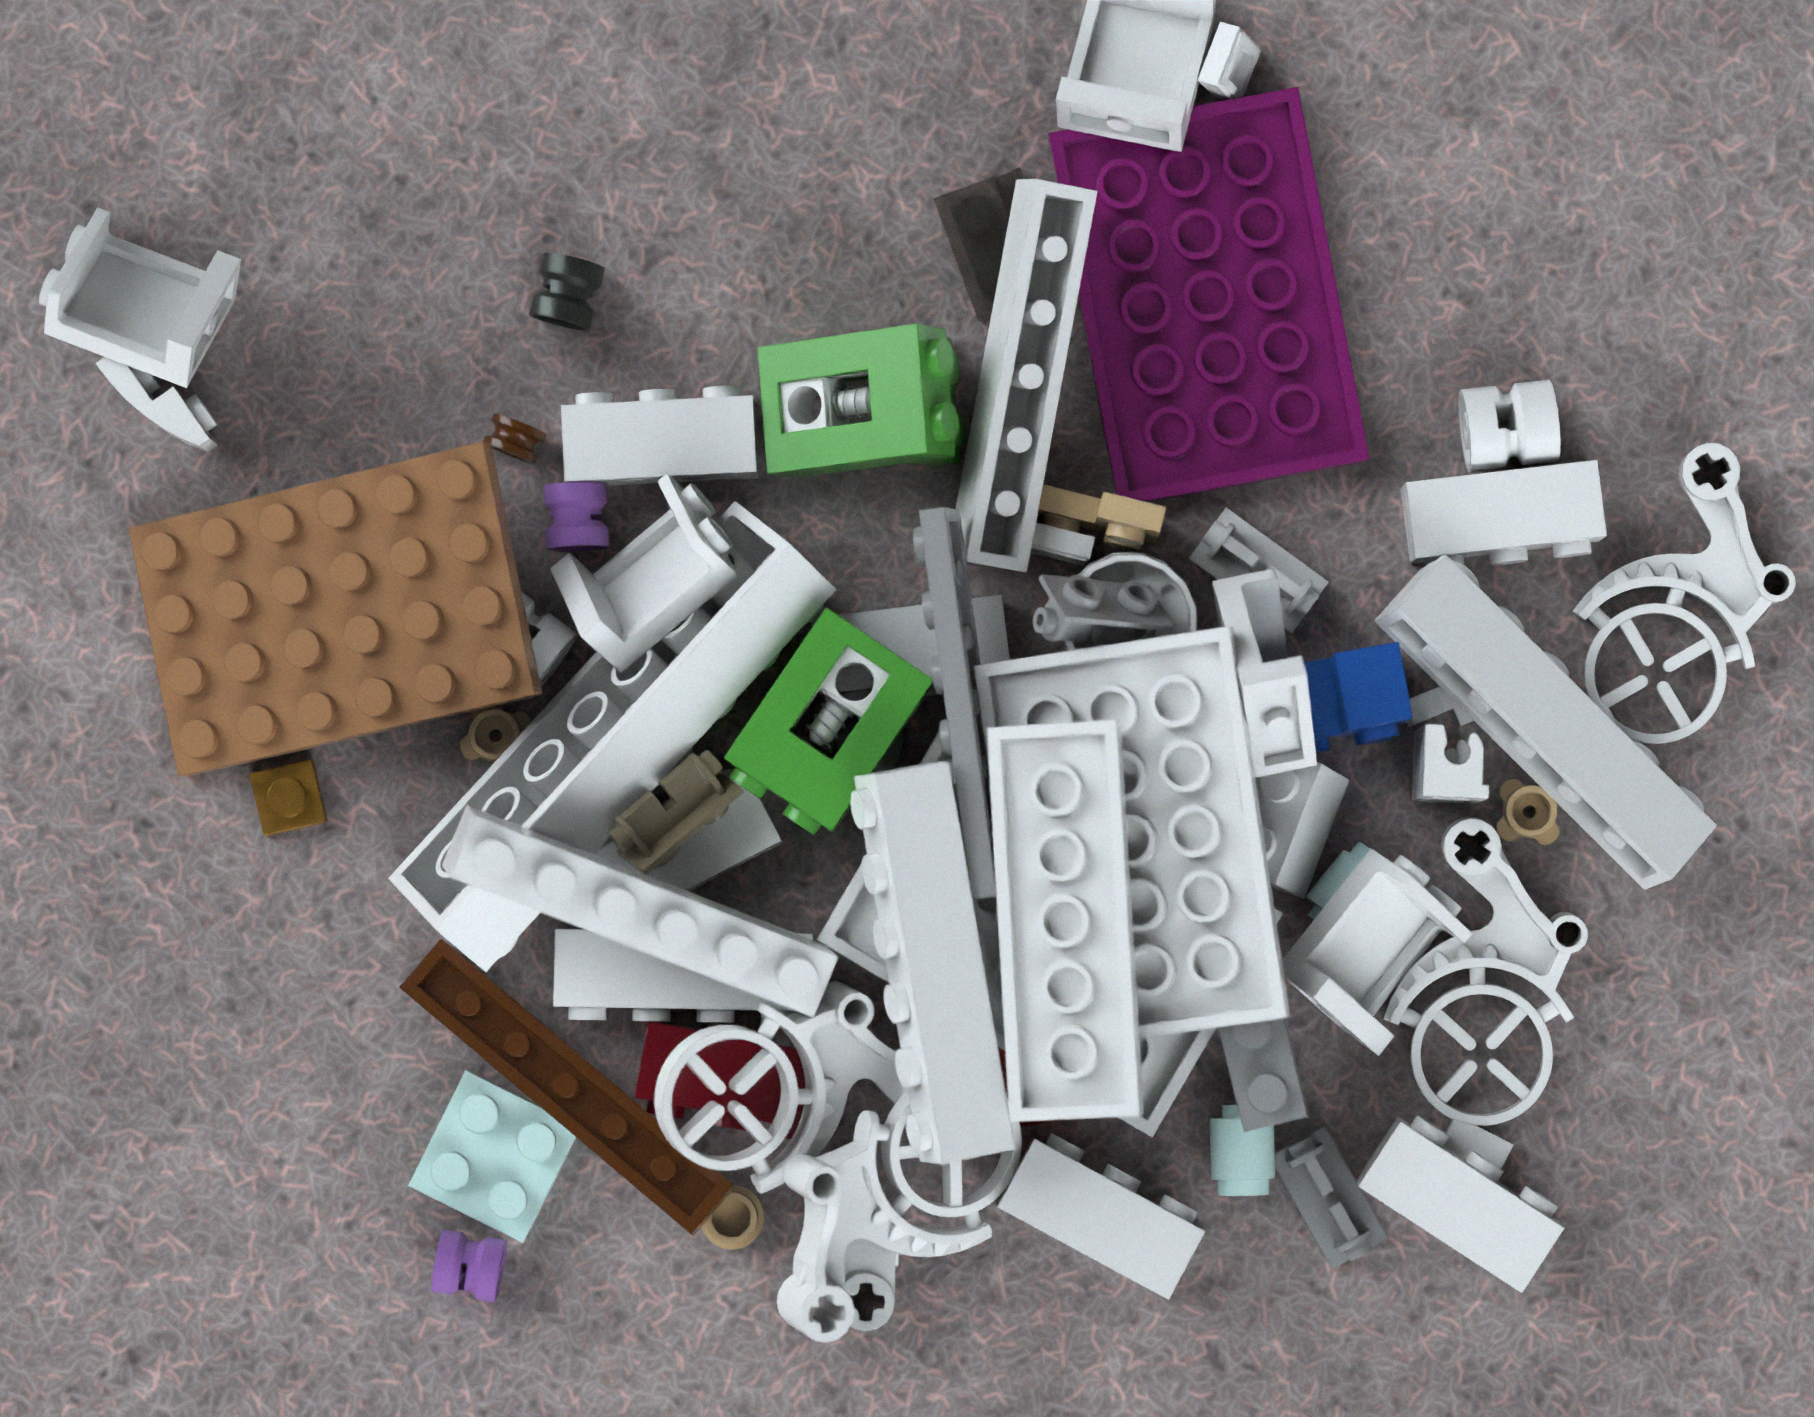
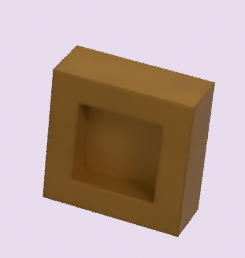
[249,759,328,837]

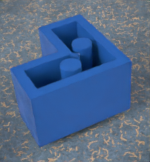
[1304,642,1413,753]

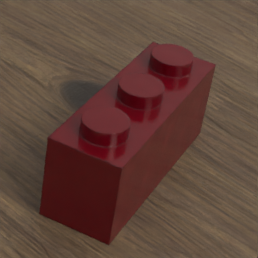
[634,1021,805,1140]

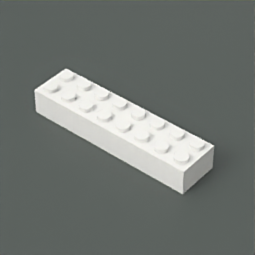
[388,501,837,972]

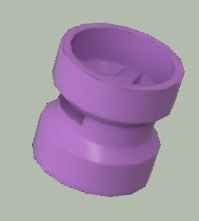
[543,481,610,552]
[431,1229,507,1303]

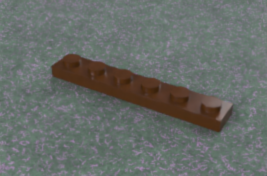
[399,939,735,1237]

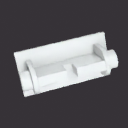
[1189,508,1329,634]

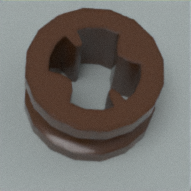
[483,414,547,464]

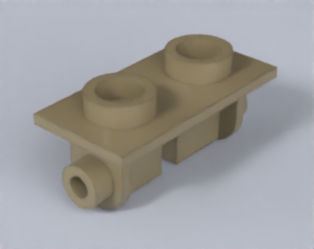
[608,750,744,875]

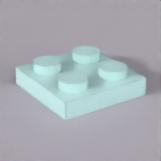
[408,1070,576,1243]

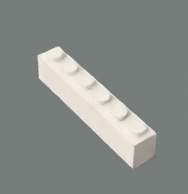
[955,179,1097,573]
[1374,554,1717,890]
[851,761,1015,1165]
[442,805,838,1018]

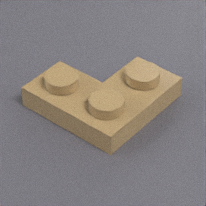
[1037,484,1166,552]

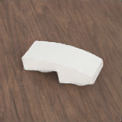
[95,357,218,452]

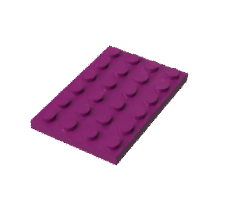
[1048,87,1370,503]

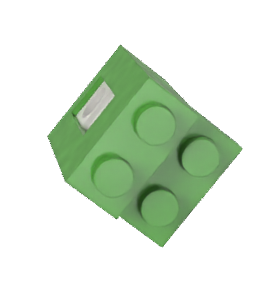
[757,324,964,478]
[724,607,933,835]

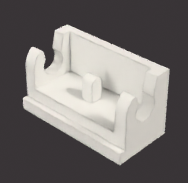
[1411,724,1489,804]

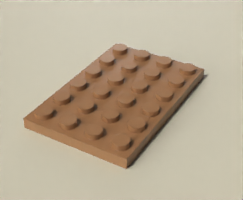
[128,441,542,777]

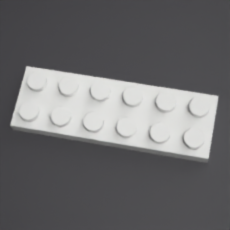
[987,720,1144,1122]

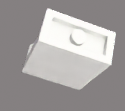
[1056,0,1216,152]
[39,207,241,388]
[550,473,738,673]
[1212,569,1317,778]
[1282,848,1472,1056]

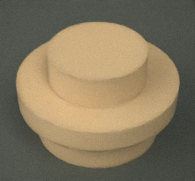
[702,1185,764,1250]

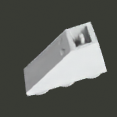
[1255,762,1349,899]

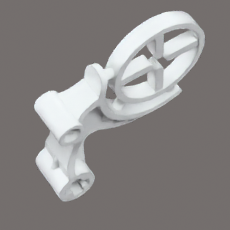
[1573,443,1796,744]
[1383,816,1588,1126]
[654,981,908,1194]
[777,1090,1022,1343]

